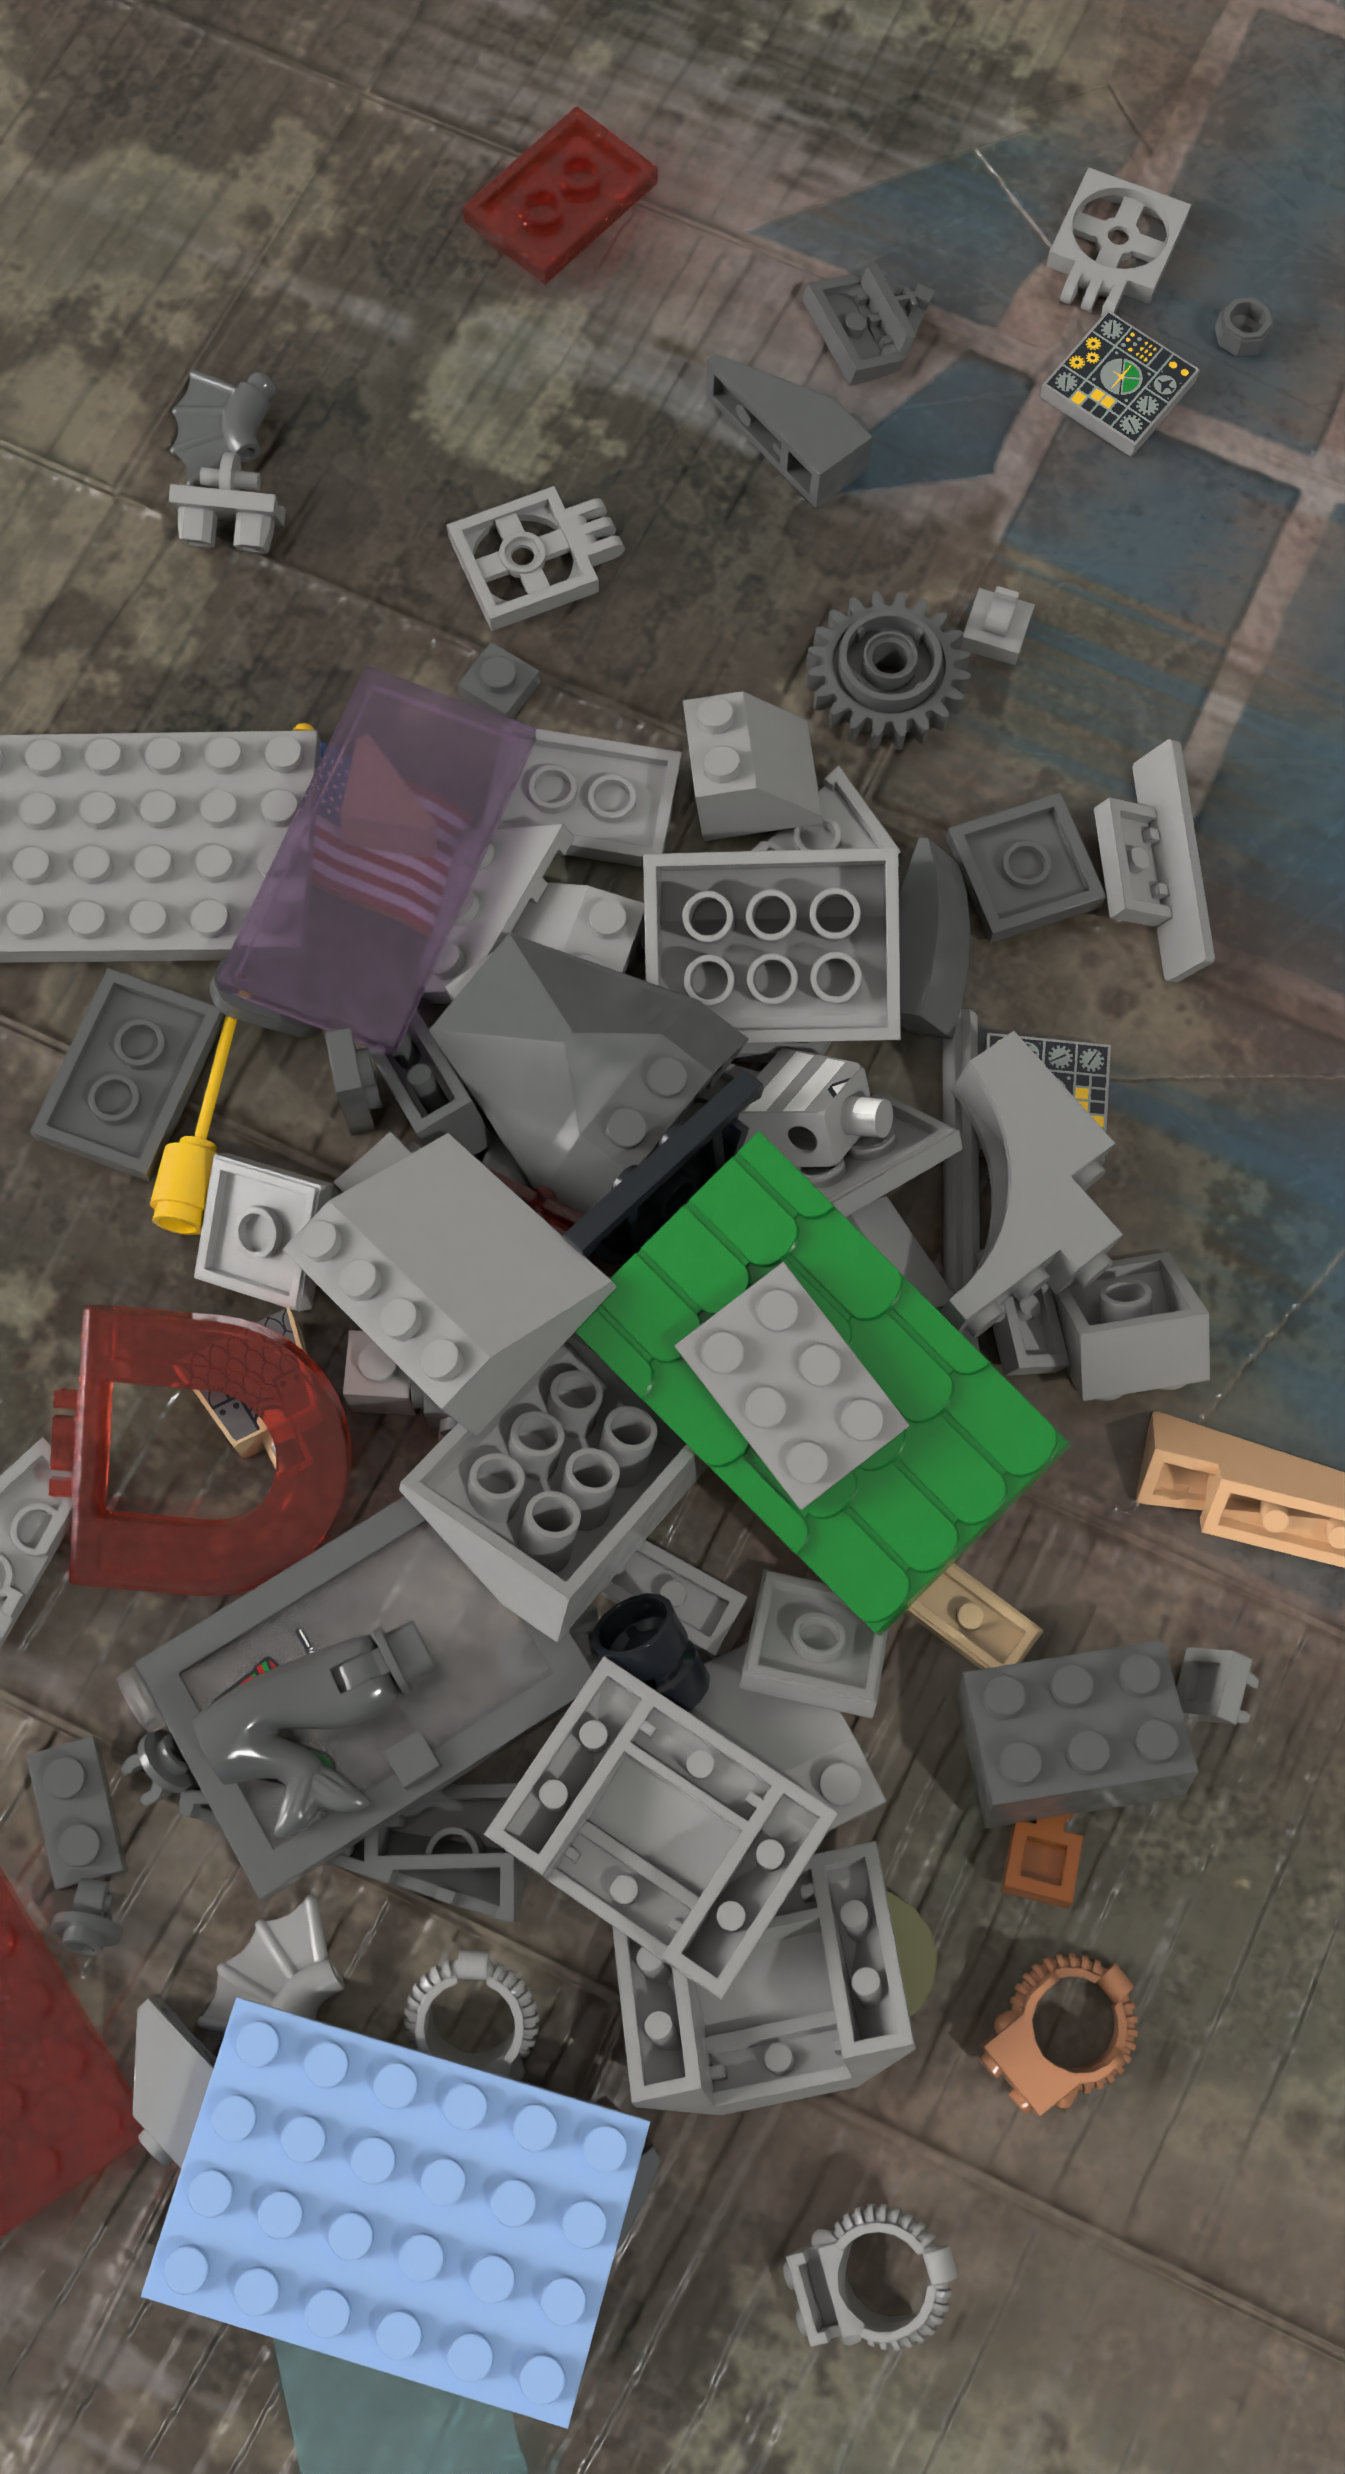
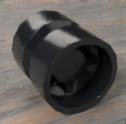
[592,1593,710,1713]

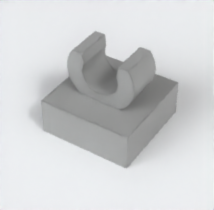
[960,586,1035,665]
[1176,1648,1259,1725]

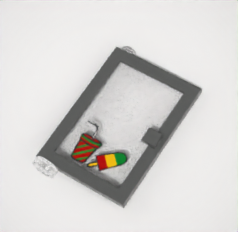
[117,1496,593,1901]

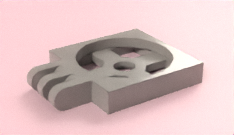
[1046,167,1192,317]
[447,486,625,631]

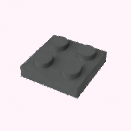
[946,793,1106,943]

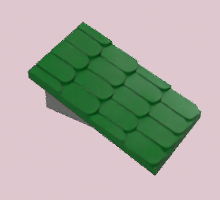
[575,1131,1071,1636]

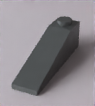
[321,938,496,1156]

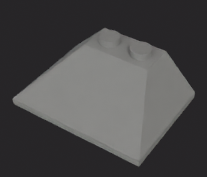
[484,1657,839,2000]
[612,1841,916,2116]

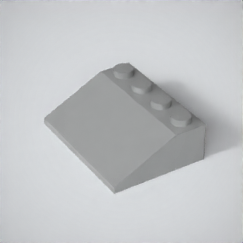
[643,847,901,1043]
[282,1133,617,1436]
[399,1332,708,1642]

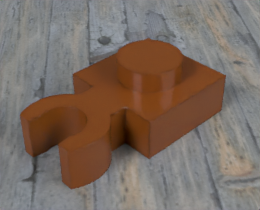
[1000,1814,1084,1909]

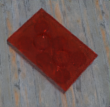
[463,106,658,285]

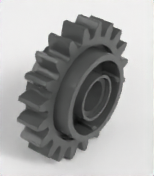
[806,591,971,750]

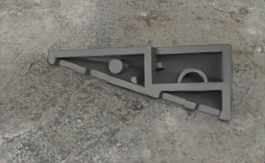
[179,1783,529,1922]

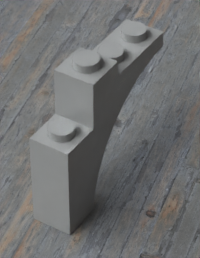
[940,1031,1123,1338]

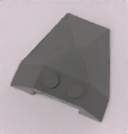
[429,933,749,1225]

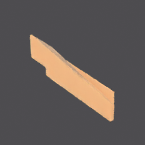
[1136,1411,1345,1568]

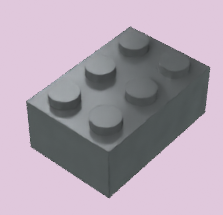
[956,1640,1199,1829]

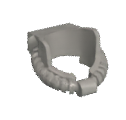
[404,1950,539,2081]
[783,2203,959,2351]

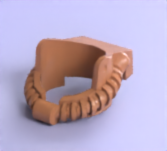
[979,1953,1139,2116]

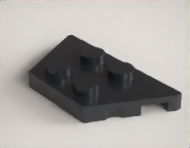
[563,1069,764,1265]

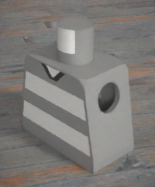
[738,1048,893,1167]

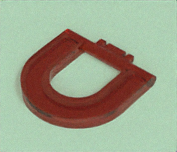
[48,1305,351,1596]

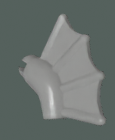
[197,1894,345,2033]

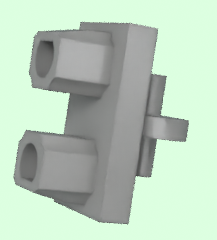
[168,452,286,554]

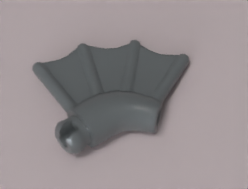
[170,369,277,487]

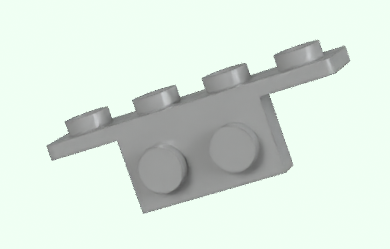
[1094,739,1215,983]

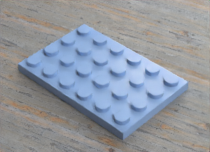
[141,1997,650,2429]

